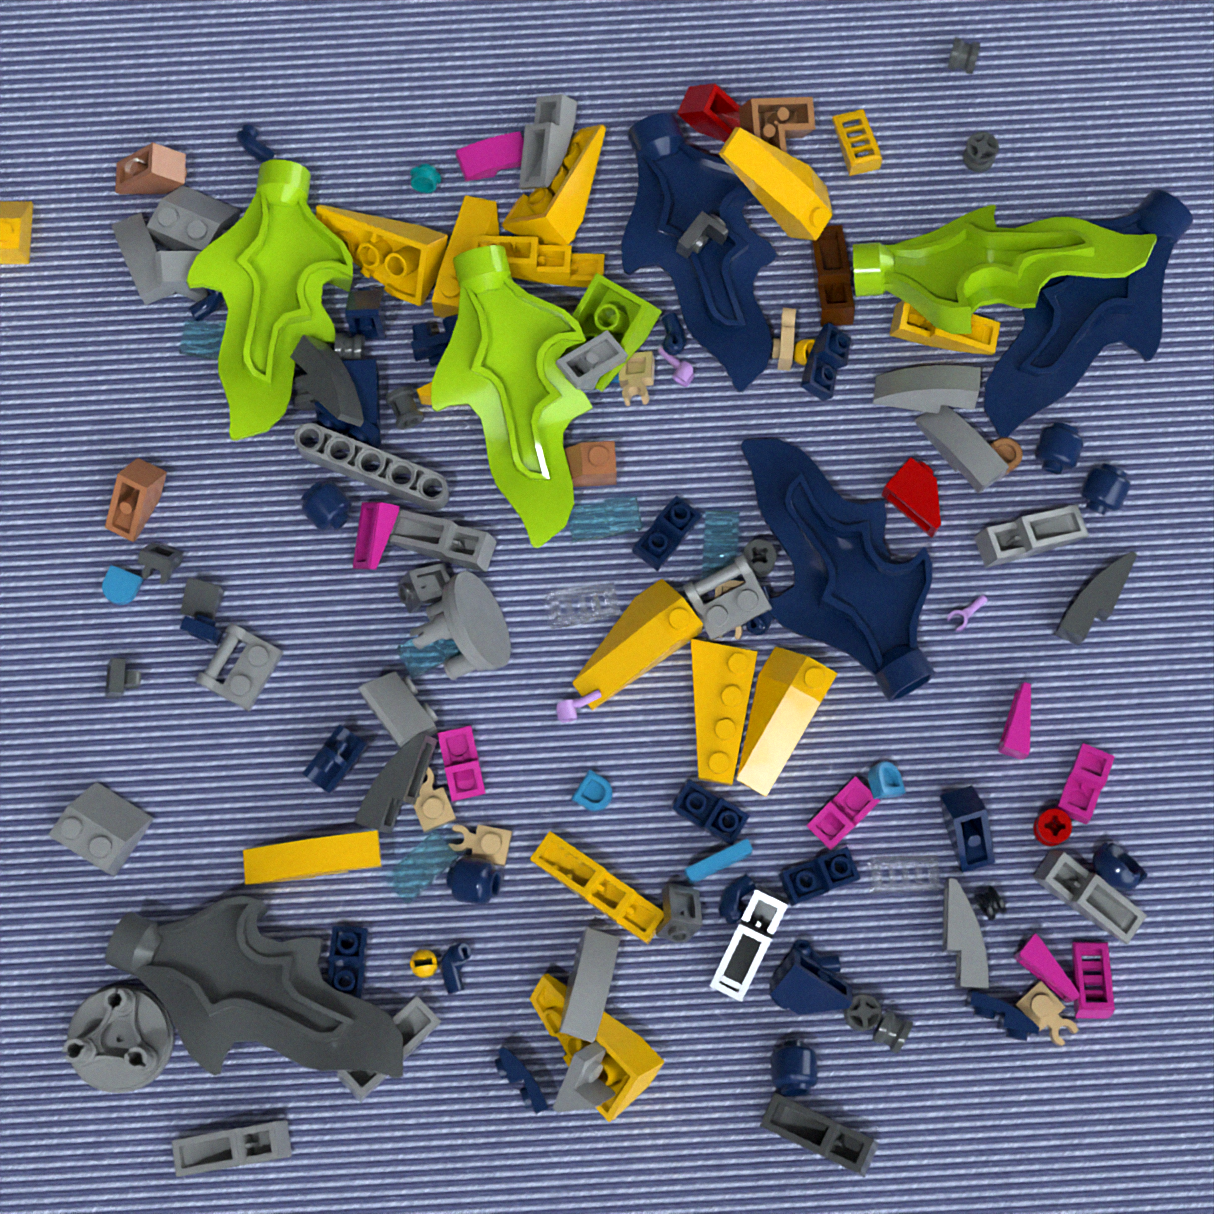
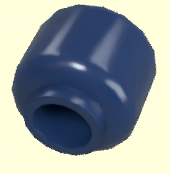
[1034,422,1084,475]
[1080,463,1131,515]
[301,481,352,531]
[446,857,501,905]
[770,1040,818,1096]

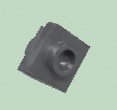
[676,211,728,259]
[398,563,450,613]
[656,883,703,943]

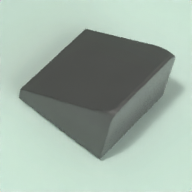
[180,577,224,621]

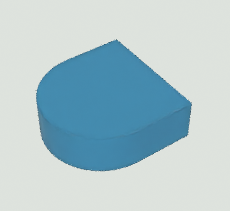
[102,565,144,605]
[868,761,906,799]
[571,769,612,812]

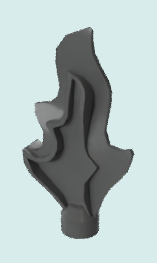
[105,895,403,1079]

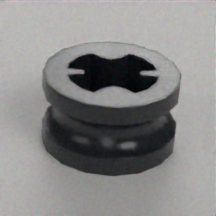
[974,885,1007,921]

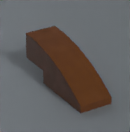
[810,225,855,327]

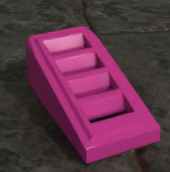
[353,502,400,570]
[997,682,1031,760]
[1013,933,1080,1003]
[1072,942,1115,1019]

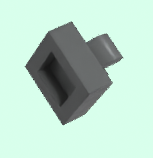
[137,542,184,584]
[105,658,141,699]

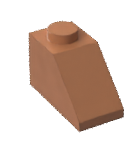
[115,142,187,194]
[564,441,617,487]
[104,458,167,542]

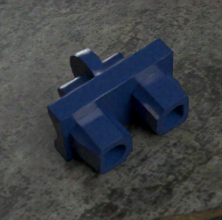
[410,315,458,367]
[302,724,368,795]

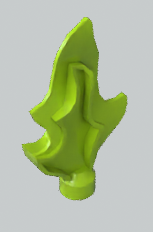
[186,159,353,441]
[853,204,1157,334]
[431,245,593,549]

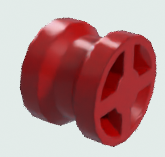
[1032,809,1073,847]

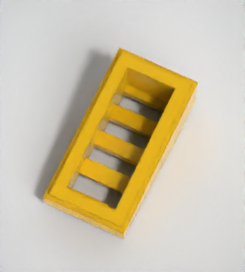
[832,109,882,176]

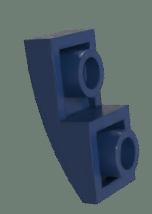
[801,323,851,401]
[314,401,381,448]
[632,495,702,572]
[669,779,750,845]
[778,847,861,907]
[327,926,368,1000]
[965,991,1039,1041]
[494,1047,549,1114]

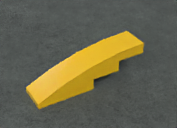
[471,235,605,288]
[243,830,382,885]
[530,831,664,945]

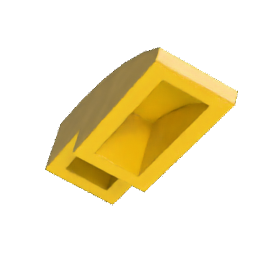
[889,300,1001,355]

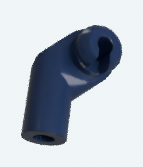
[237,124,276,163]
[188,288,224,322]
[661,313,687,356]
[746,586,775,636]
[718,874,756,924]
[790,939,840,973]
[439,942,472,995]

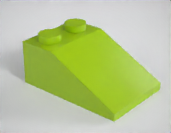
[562,273,662,392]

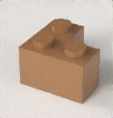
[739,97,815,153]

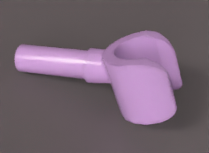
[658,347,694,387]
[947,594,987,632]
[556,689,602,723]

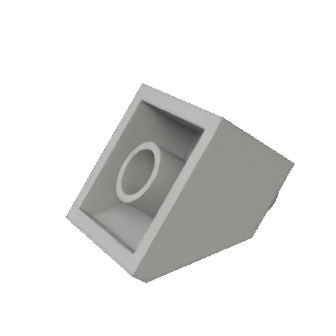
[146,185,241,251]
[358,671,438,749]
[48,782,154,877]

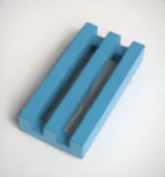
[684,838,753,885]

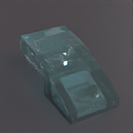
[179,319,226,360]
[568,496,643,543]
[702,510,739,581]
[396,637,461,679]
[384,830,459,905]

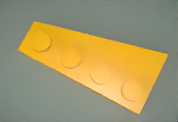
[690,639,758,786]

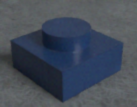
[180,615,223,646]

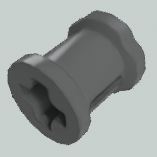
[385,386,425,430]

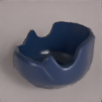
[1092,842,1148,892]

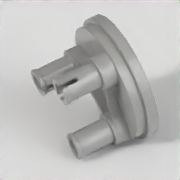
[410,571,511,680]
[62,985,175,1093]

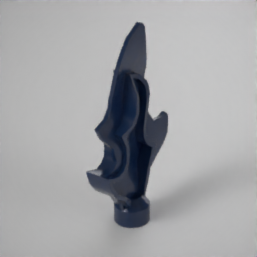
[621,112,778,392]
[984,190,1193,438]
[741,439,936,702]

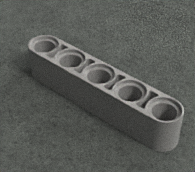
[294,423,449,510]

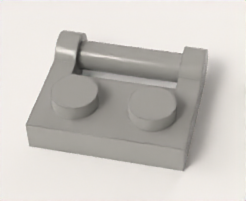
[683,554,772,641]
[195,623,284,712]

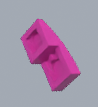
[455,131,524,181]
[437,725,486,801]
[1055,743,1115,825]
[806,776,881,850]

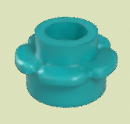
[410,164,441,194]

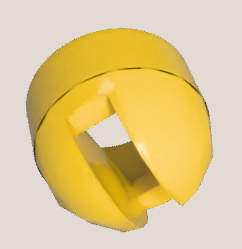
[793,339,815,366]
[410,949,439,978]

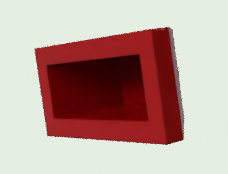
[677,83,741,142]
[881,457,941,538]

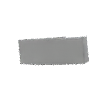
[519,94,578,190]
[111,213,176,305]
[873,365,981,414]
[914,405,1009,494]
[974,505,1089,568]
[387,509,497,572]
[1032,850,1147,944]
[942,879,989,990]
[559,927,620,1043]
[337,996,441,1102]
[172,1121,292,1177]

